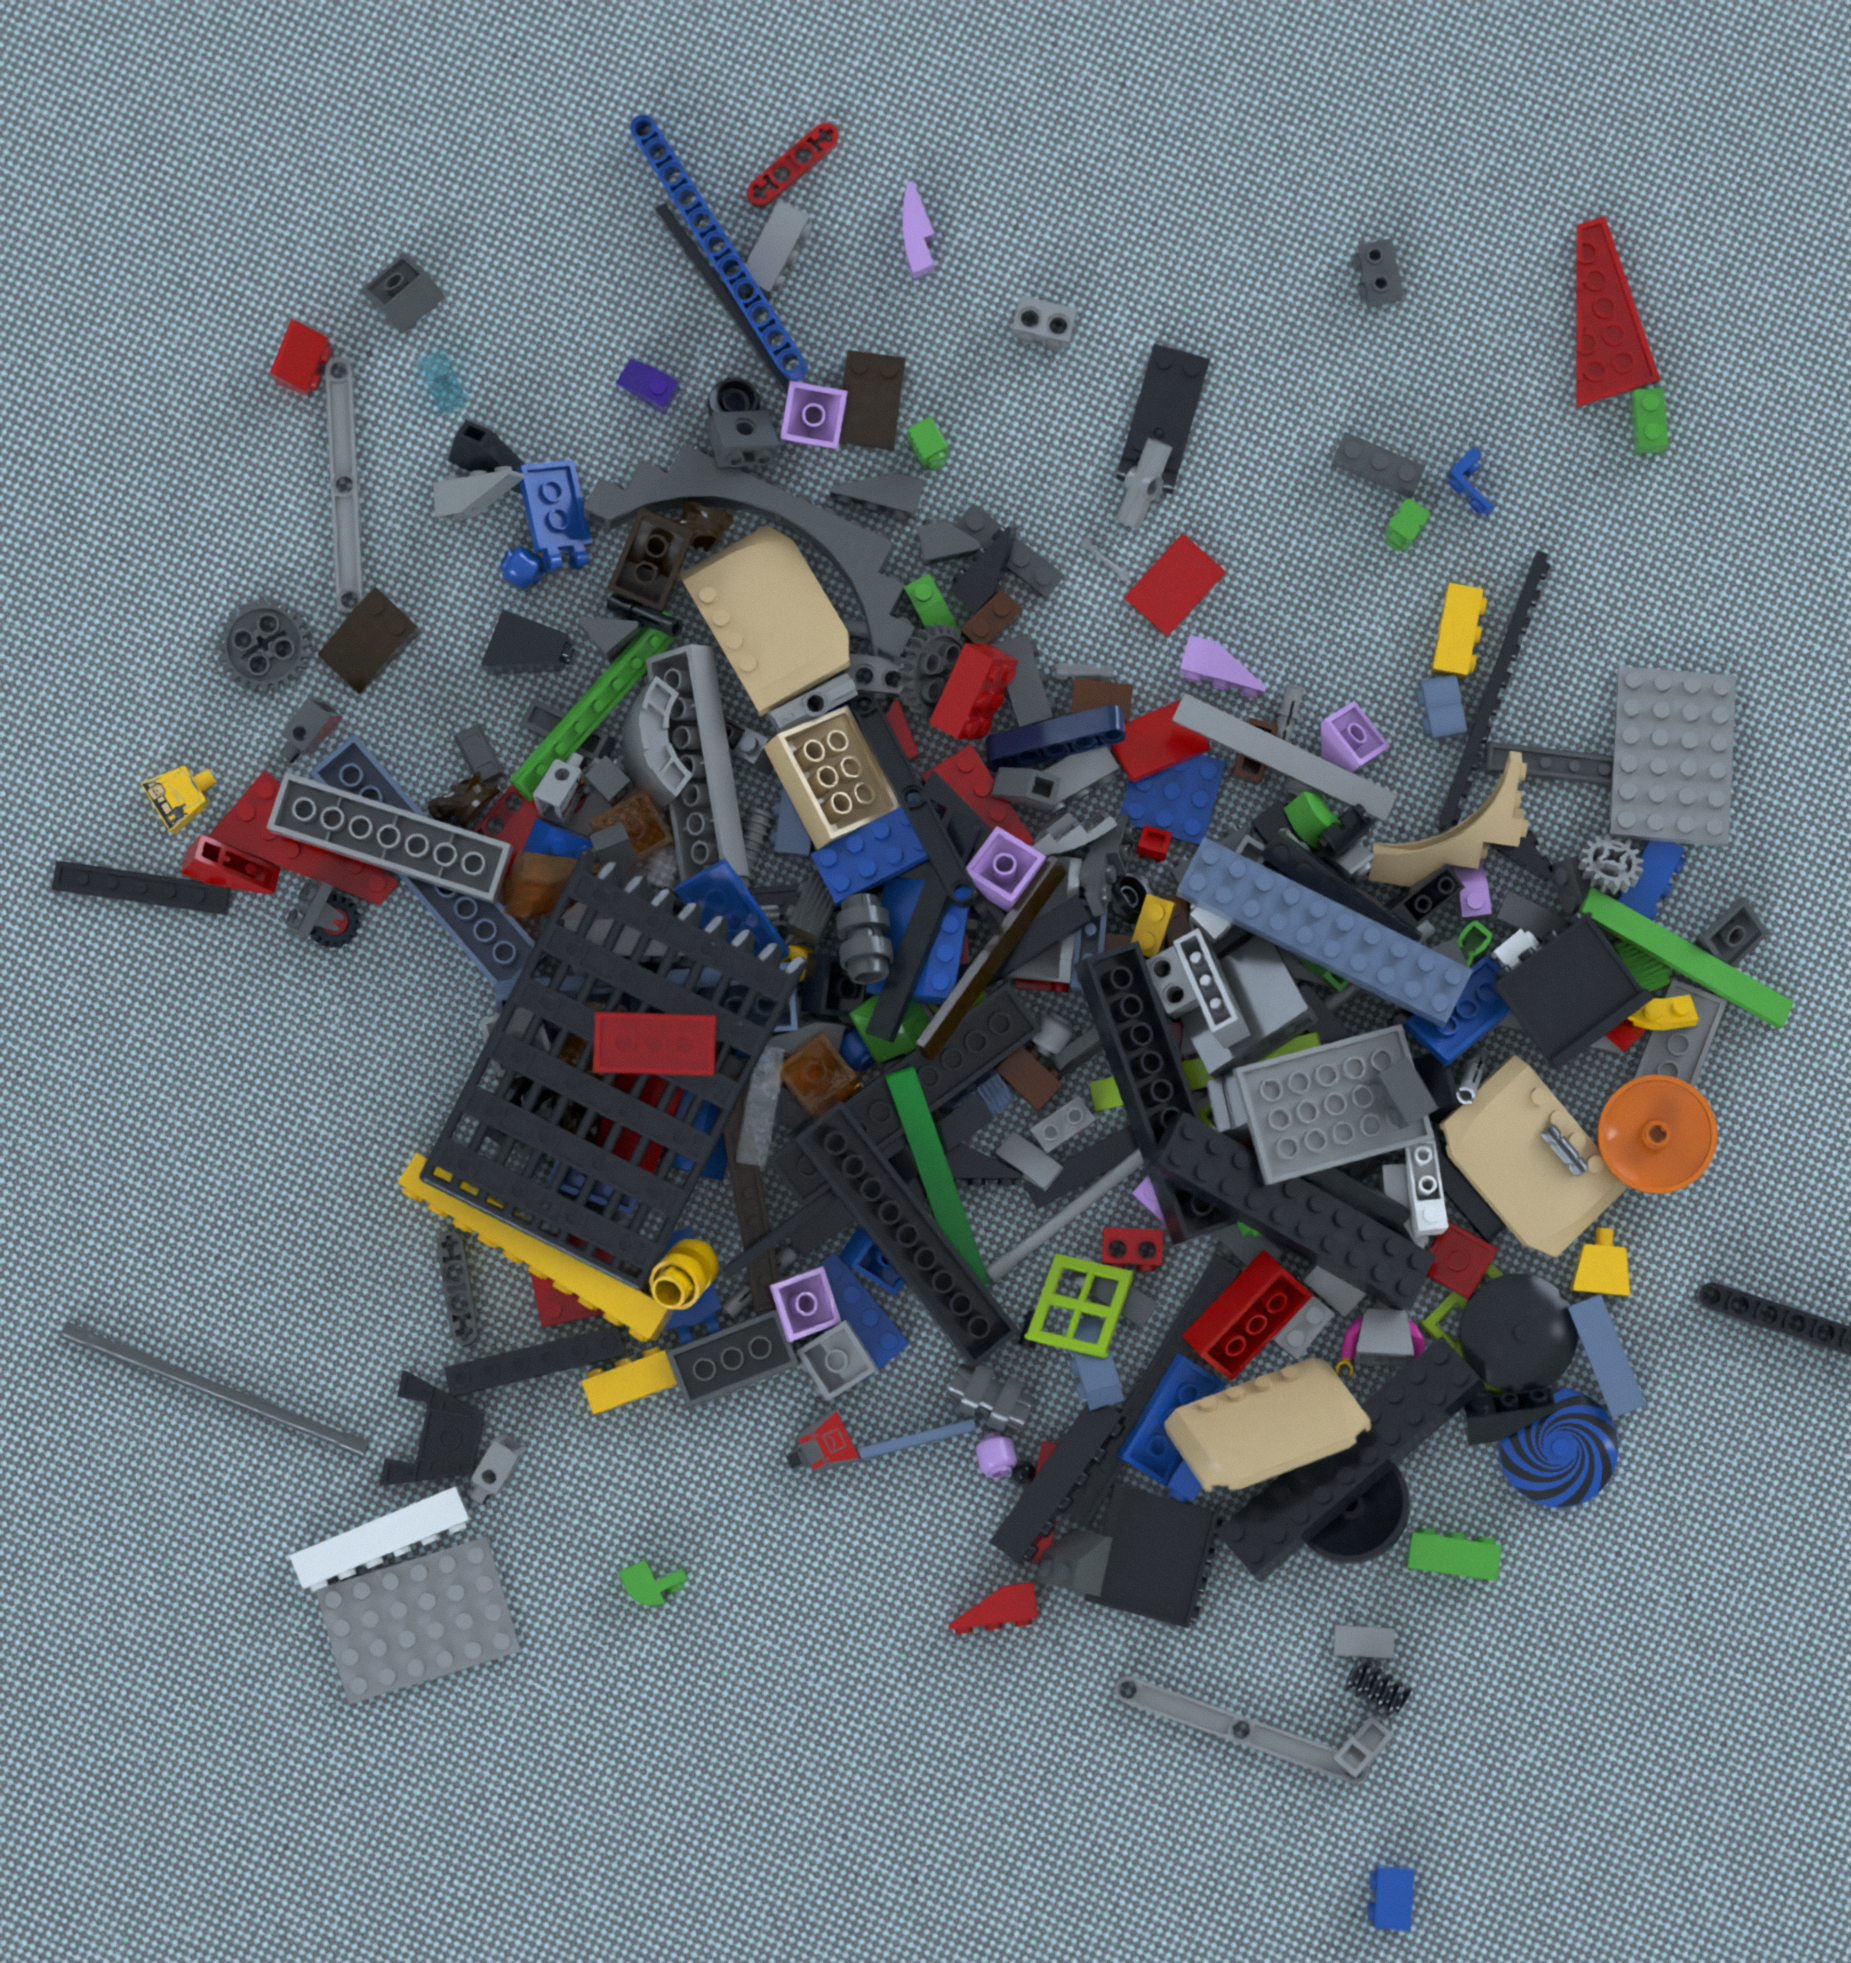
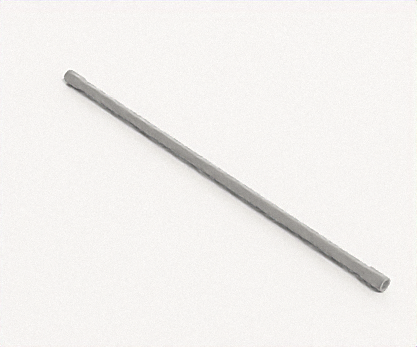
[985,919,1436,1283]

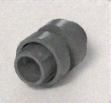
[835,893,894,984]
[946,1363,1036,1432]

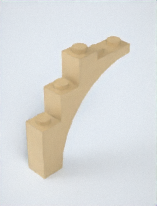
[1368,751,1528,887]

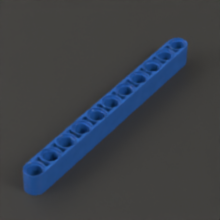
[630,114,808,381]

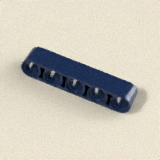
[985,705,1126,772]

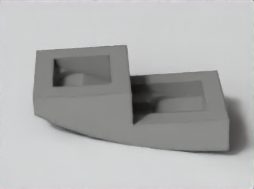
[995,1131,1063,1191]
[1332,1716,1394,1779]

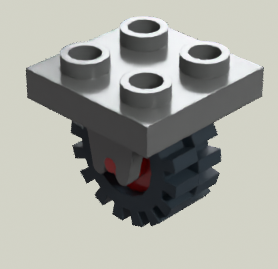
[285,879,361,948]

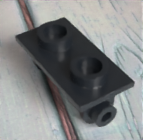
[1316,803,1377,859]

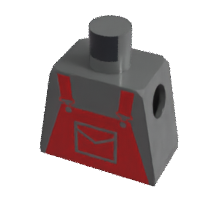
[279,698,343,763]
[785,1409,860,1474]

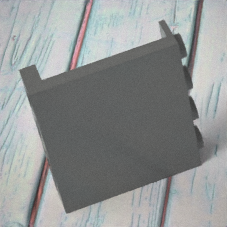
[1172,935,1320,1079]

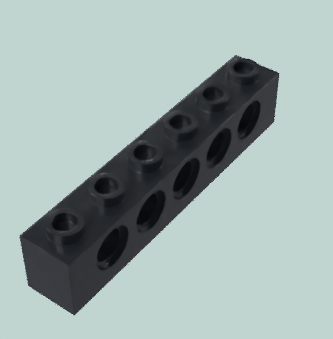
[444,1326,627,1397]

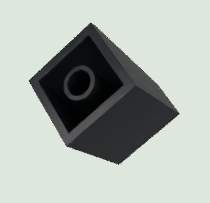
[481,609,575,675]

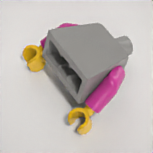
[1336,1300,1425,1377]

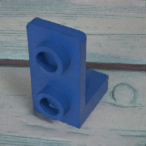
[1446,447,1495,517]

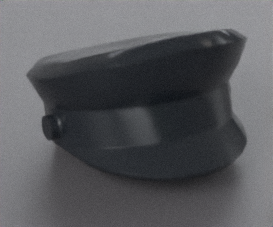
[707,377,760,417]
[1108,872,1155,924]

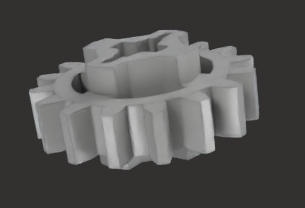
[1578,834,1644,895]

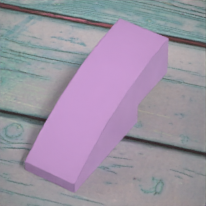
[902,181,935,280]

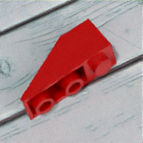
[948,1582,1038,1634]

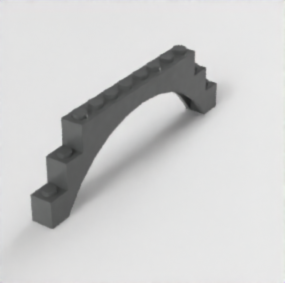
[583,444,915,666]

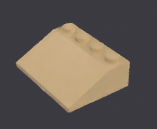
[763,705,901,850]

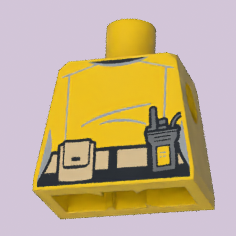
[141,766,217,834]

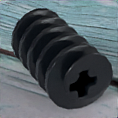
[1345,1657,1413,1717]

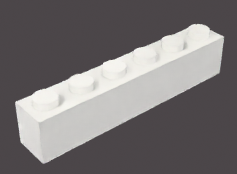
[290,1486,472,1592]

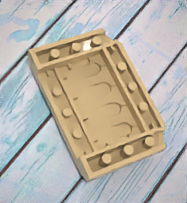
[679,525,851,716]
[1439,1055,1627,1258]
[1164,1357,1371,1491]

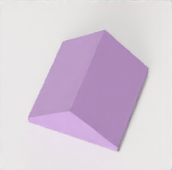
[780,381,848,449]
[769,1266,842,1342]

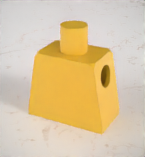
[1570,1228,1630,1297]

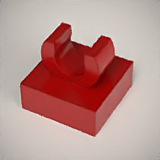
[1136,825,1172,863]

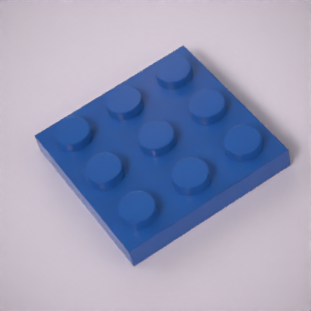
[1119,754,1227,846]

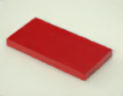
[593,1012,716,1076]

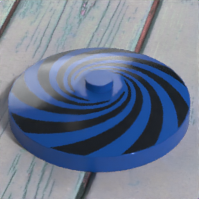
[1498,1388,1618,1508]

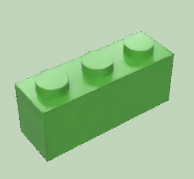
[1405,1527,1502,1581]

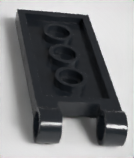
[1116,343,1210,494]

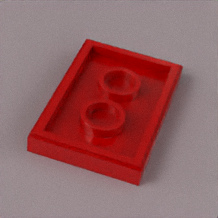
[1124,533,1226,637]
[1110,700,1211,783]

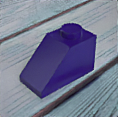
[615,359,680,414]

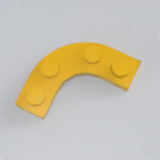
[1627,995,1699,1030]

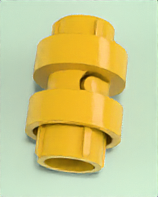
[649,1239,719,1310]

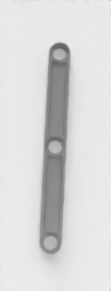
[325,357,364,614]
[1114,1676,1368,1784]

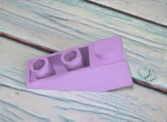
[1179,635,1266,699]

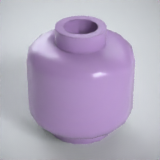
[975,1432,1017,1478]

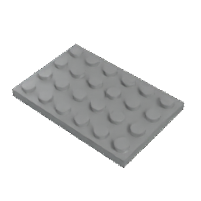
[1609,666,1736,847]
[1233,1024,1435,1185]
[316,1537,521,1704]

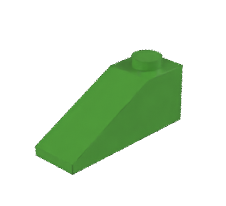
[904,573,963,637]

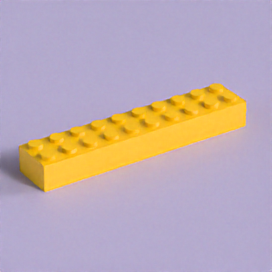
[397,1152,675,1342]

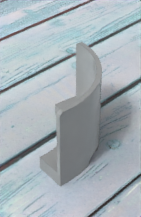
[622,676,693,813]
[1006,855,1083,983]

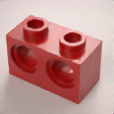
[1102,1227,1163,1272]

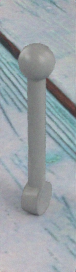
[1081,538,1130,582]

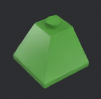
[849,995,931,1063]

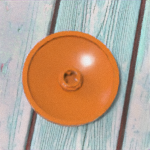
[1597,1074,1718,1194]

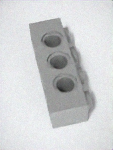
[810,654,906,703]
[1173,928,1251,1049]

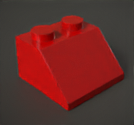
[270,319,333,397]

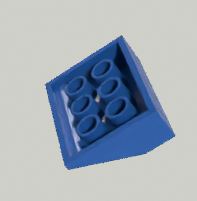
[866,878,971,1005]

